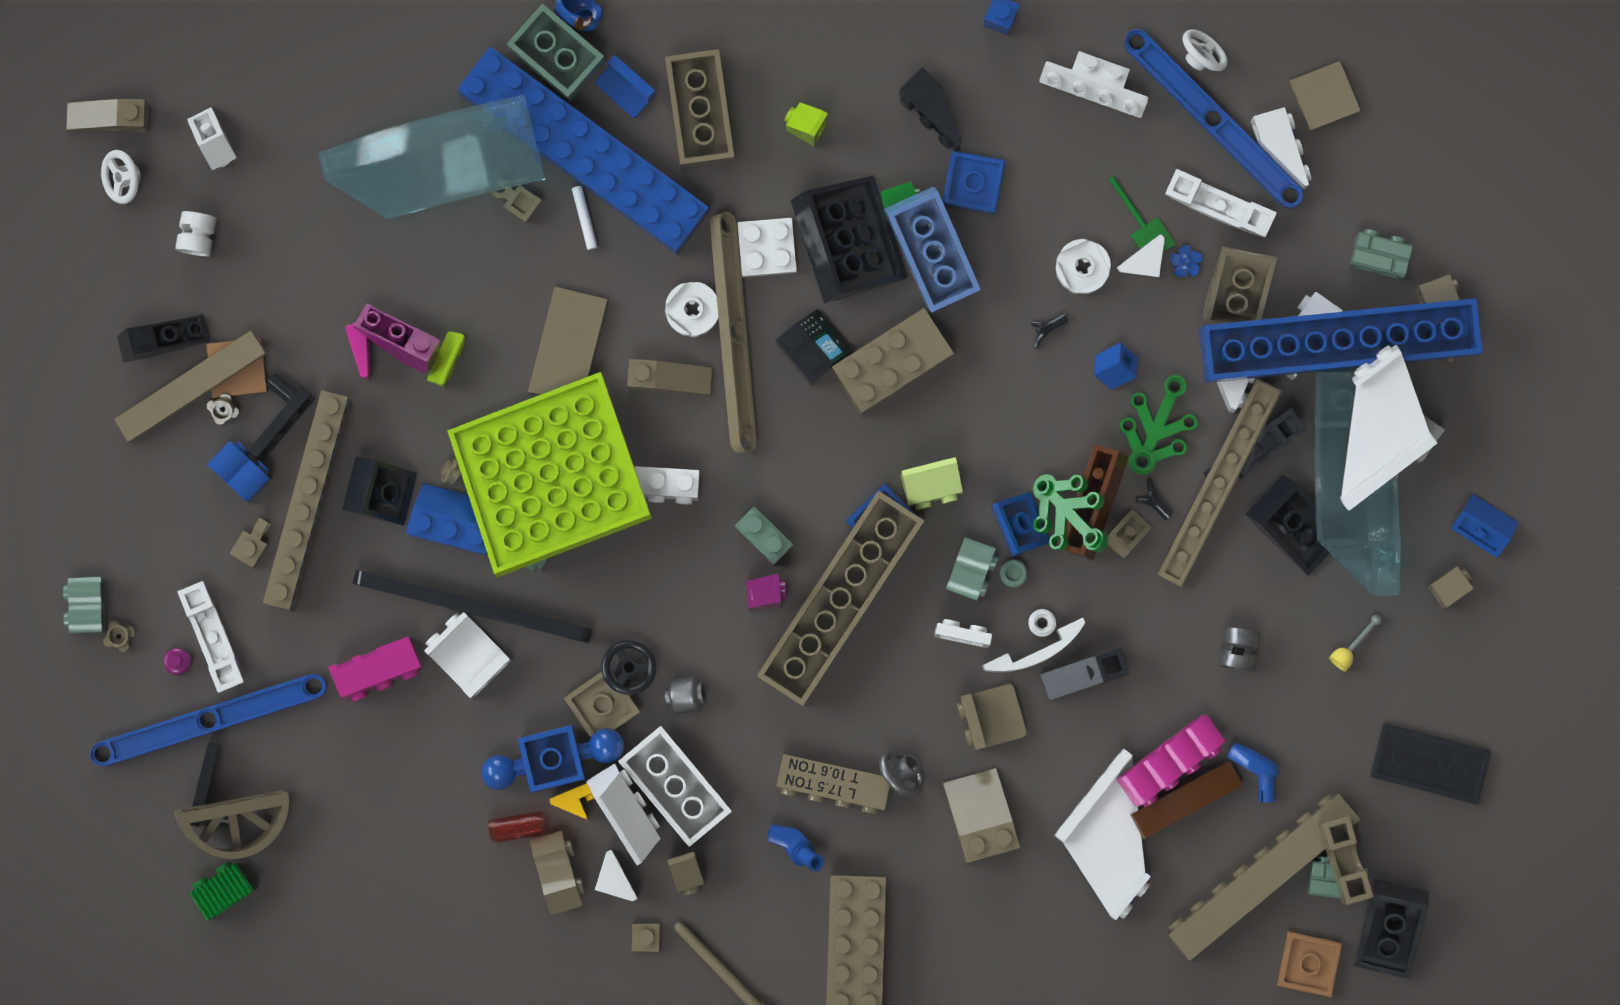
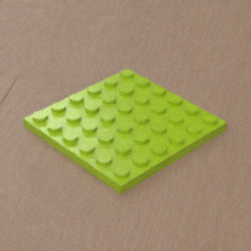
[447,372,652,578]

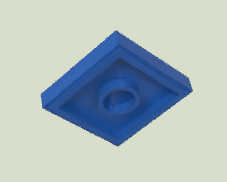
[942,151,1005,215]

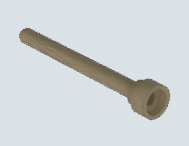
[674,922,769,1005]

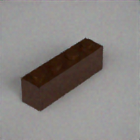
[1064,444,1129,561]

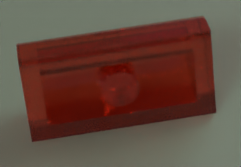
[488,811,547,843]

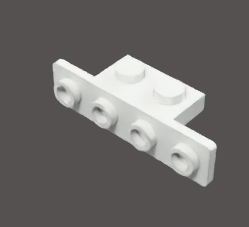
[1039,51,1148,118]

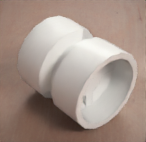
[175,211,217,257]

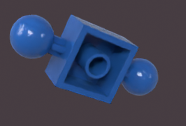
[481,725,624,793]

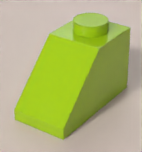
[784,102,828,147]

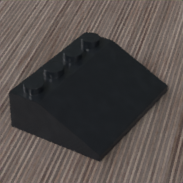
[790,176,907,303]

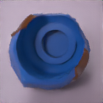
[554,0,604,32]

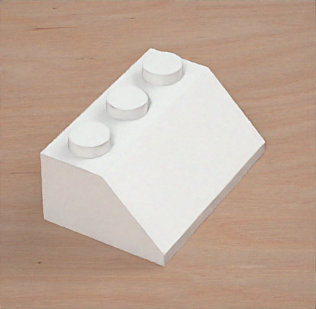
[586,764,661,865]

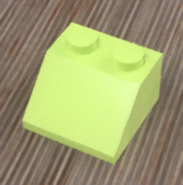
[901,457,963,511]

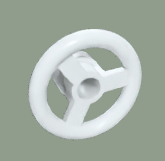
[1182,29,1228,71]
[101,150,141,204]

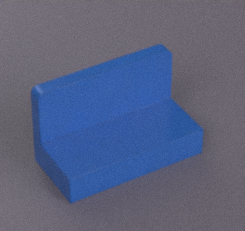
[595,55,656,118]
[1450,494,1518,558]

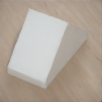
[1116,234,1164,277]
[595,850,638,901]

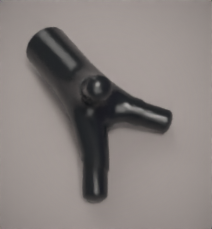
[1031,313,1068,348]
[1136,479,1173,520]

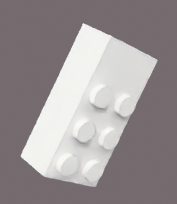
[618,726,732,847]

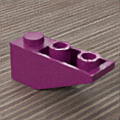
[354,303,440,374]
[746,574,786,610]

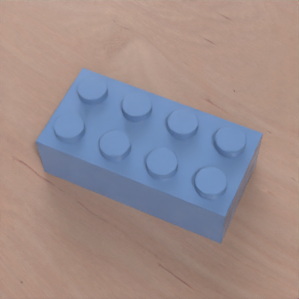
[884,186,981,313]

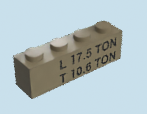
[776,754,890,815]

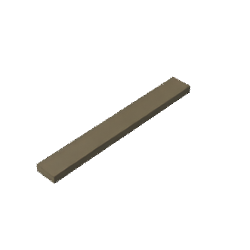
[1157,379,1281,587]

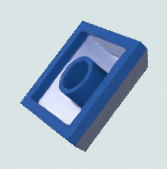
[991,492,1050,558]

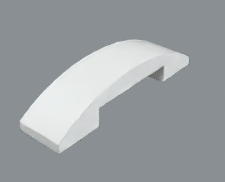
[1165,169,1277,238]
[177,581,244,693]
[982,618,1085,673]

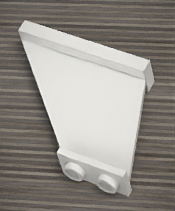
[1340,345,1437,511]
[1054,749,1151,920]

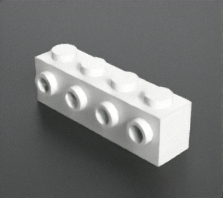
[634,466,700,505]

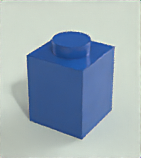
[983,0,1020,36]

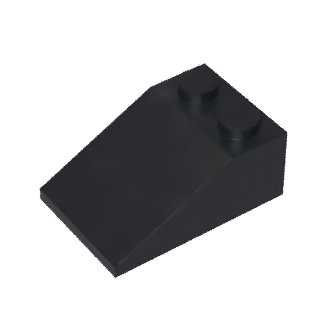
[1245,475,1346,576]
[1355,879,1429,979]

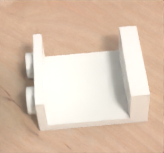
[424,612,512,699]

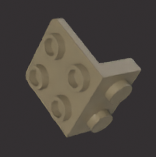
[956,684,1026,751]

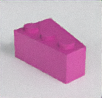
[328,636,423,702]

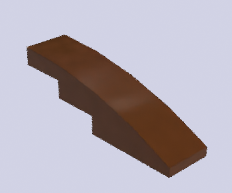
[1130,761,1243,839]

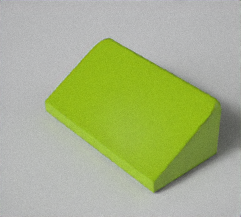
[427,331,467,388]

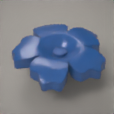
[1169,245,1203,277]

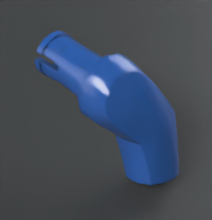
[1227,743,1280,802]
[767,824,824,872]

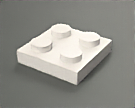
[738,218,796,278]
[934,619,992,648]

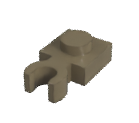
[491,178,542,224]

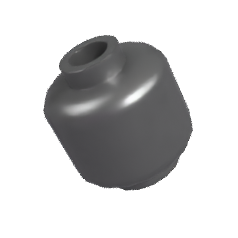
[665,677,708,715]

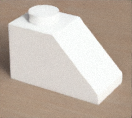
[187,107,236,171]

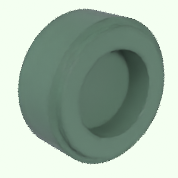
[999,560,1027,588]

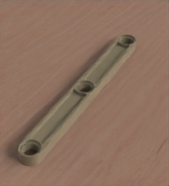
[710,212,757,454]

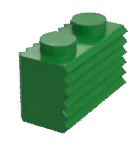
[189,861,256,921]

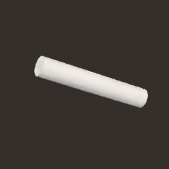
[572,186,598,250]

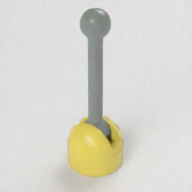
[1329,614,1382,672]

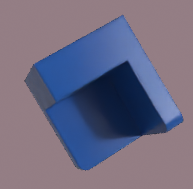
[1094,342,1138,390]

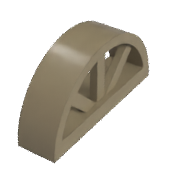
[174,790,289,859]

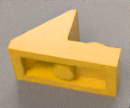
[549,783,595,820]

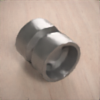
[1219,627,1261,672]

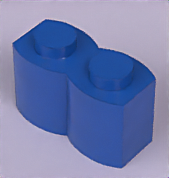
[207,441,271,503]

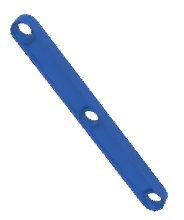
[1124,29,1303,209]
[90,674,327,767]

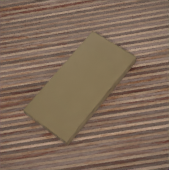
[528,287,608,395]

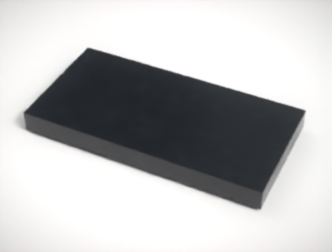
[1370,723,1491,805]

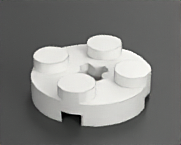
[1055,239,1111,294]
[665,282,719,338]

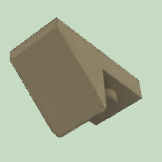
[1108,509,1152,558]

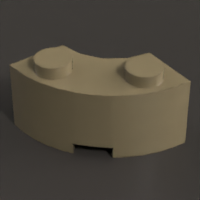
[530,831,585,915]

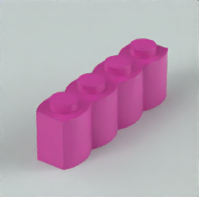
[1116,714,1226,807]

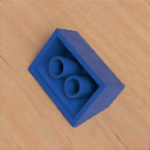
[406,483,488,557]

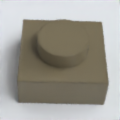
[632,923,660,952]

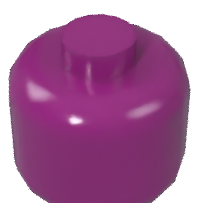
[163,648,193,676]

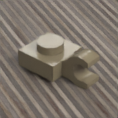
[229,518,271,568]

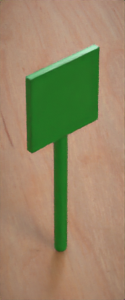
[1109,176,1176,252]

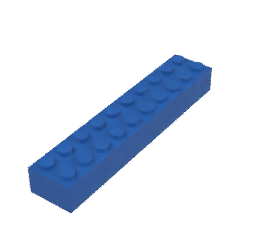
[457,47,710,255]
[1199,298,1483,383]

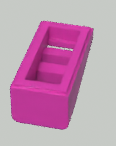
[345,323,371,381]

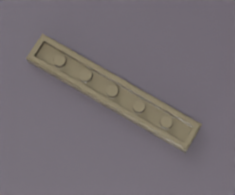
[114,331,267,443]

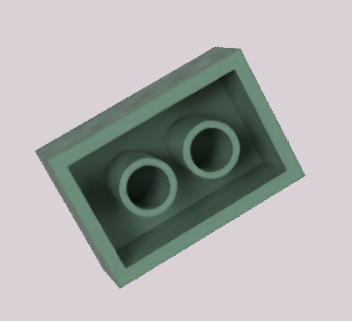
[507,3,606,103]

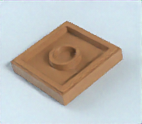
[207,338,268,399]
[1276,931,1343,998]

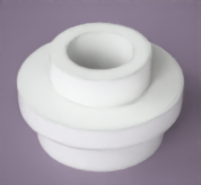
[1028,609,1056,637]

